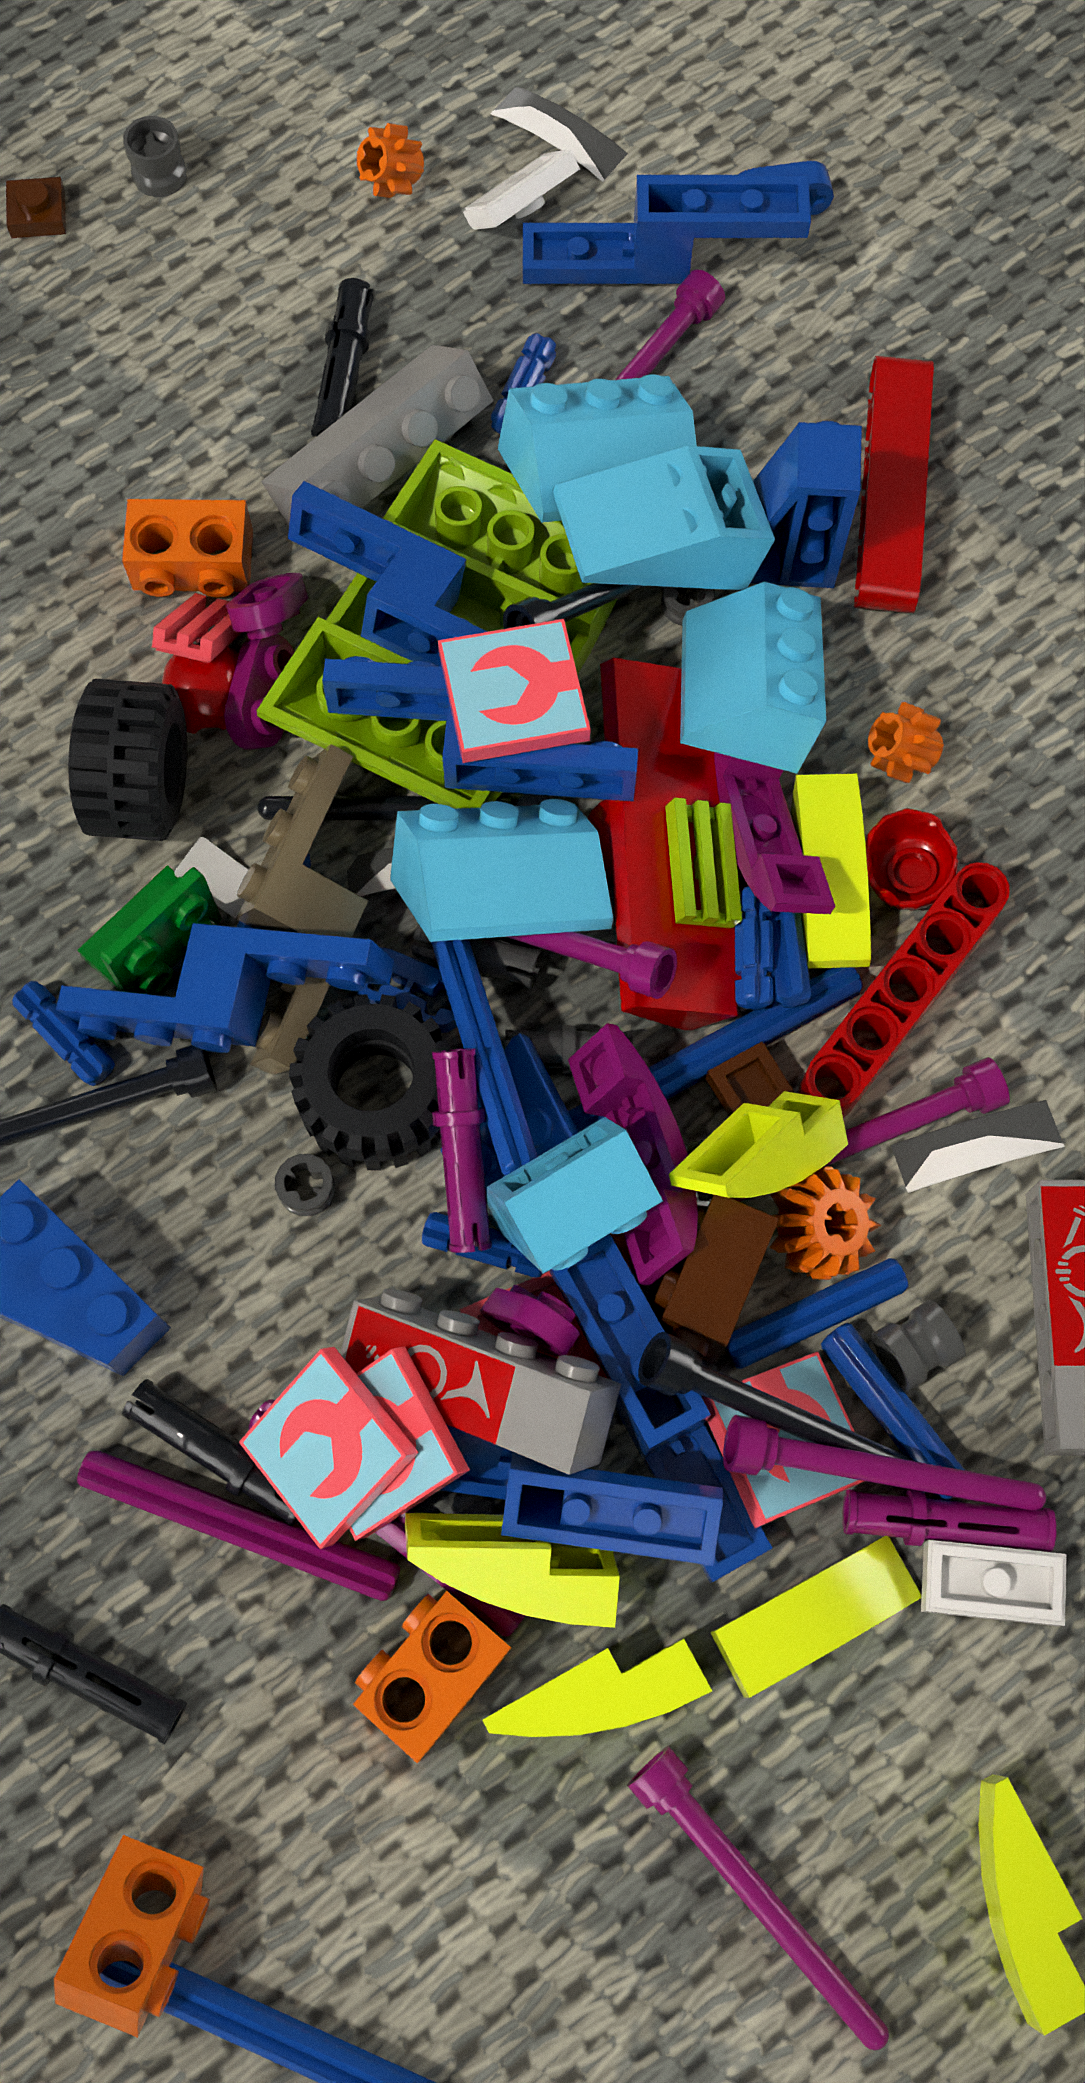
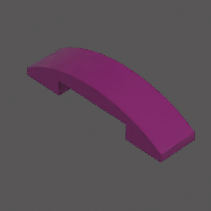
[714,752,835,914]
[568,1023,698,1285]

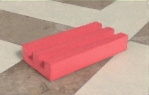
[152,593,242,663]

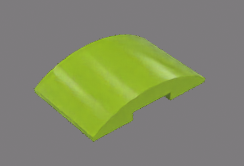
[256,439,617,809]

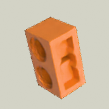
[122,499,253,598]
[353,1591,512,1763]
[54,1835,210,2038]

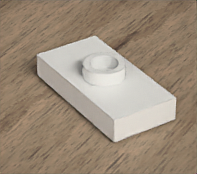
[463,150,580,230]
[921,1540,1066,1626]

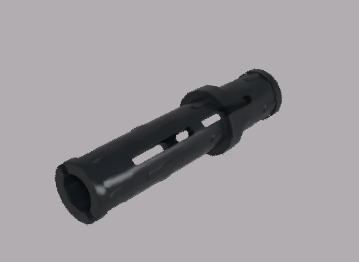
[311,278,375,437]
[122,1379,298,1526]
[0,1604,187,1744]

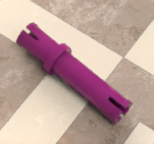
[432,1048,492,1253]
[842,1489,1057,1552]

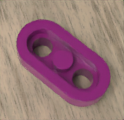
[226,573,309,640]
[224,634,295,750]
[480,1284,580,1357]

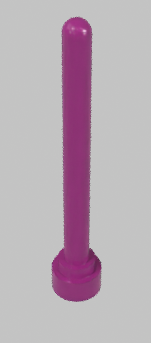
[615,269,726,380]
[506,932,677,999]
[732,1057,1010,1202]
[723,1415,1046,1511]
[627,1746,889,2050]

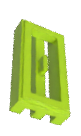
[665,797,742,928]

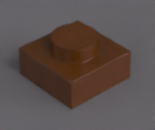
[6,177,66,238]
[706,1041,795,1116]

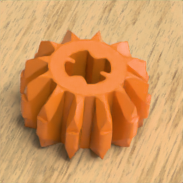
[769,1166,881,1280]

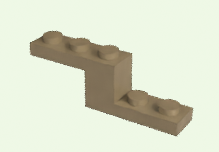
[236,744,368,1075]

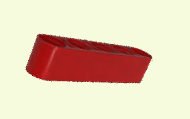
[854,356,934,613]
[798,862,1010,1118]

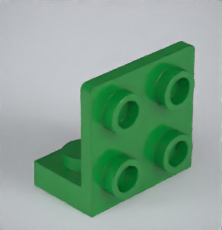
[77,865,222,995]

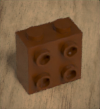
[651,1195,779,1364]

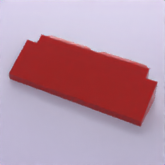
[600,657,748,1030]

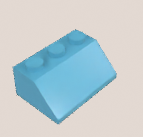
[498,374,697,523]
[680,582,826,774]
[390,799,613,942]

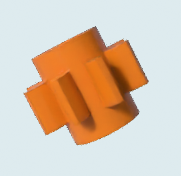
[357,123,424,198]
[868,702,944,783]

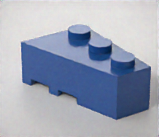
[751,421,862,588]
[0,1179,171,1376]

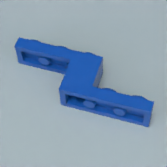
[523,175,811,284]
[288,481,488,667]
[322,656,638,801]
[56,923,395,1053]
[549,1234,772,1583]
[441,1424,723,1566]

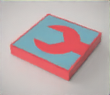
[438,619,591,763]
[349,1346,470,1541]
[239,1347,419,1549]
[702,1351,865,1529]

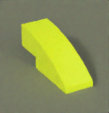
[791,773,871,969]
[669,1091,848,1198]
[405,1513,620,1628]
[710,1536,921,1698]
[483,1639,712,1737]
[978,1774,1085,2036]

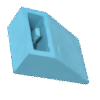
[552,446,775,590]
[487,1117,663,1274]

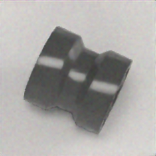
[123,116,187,197]
[872,1299,966,1391]

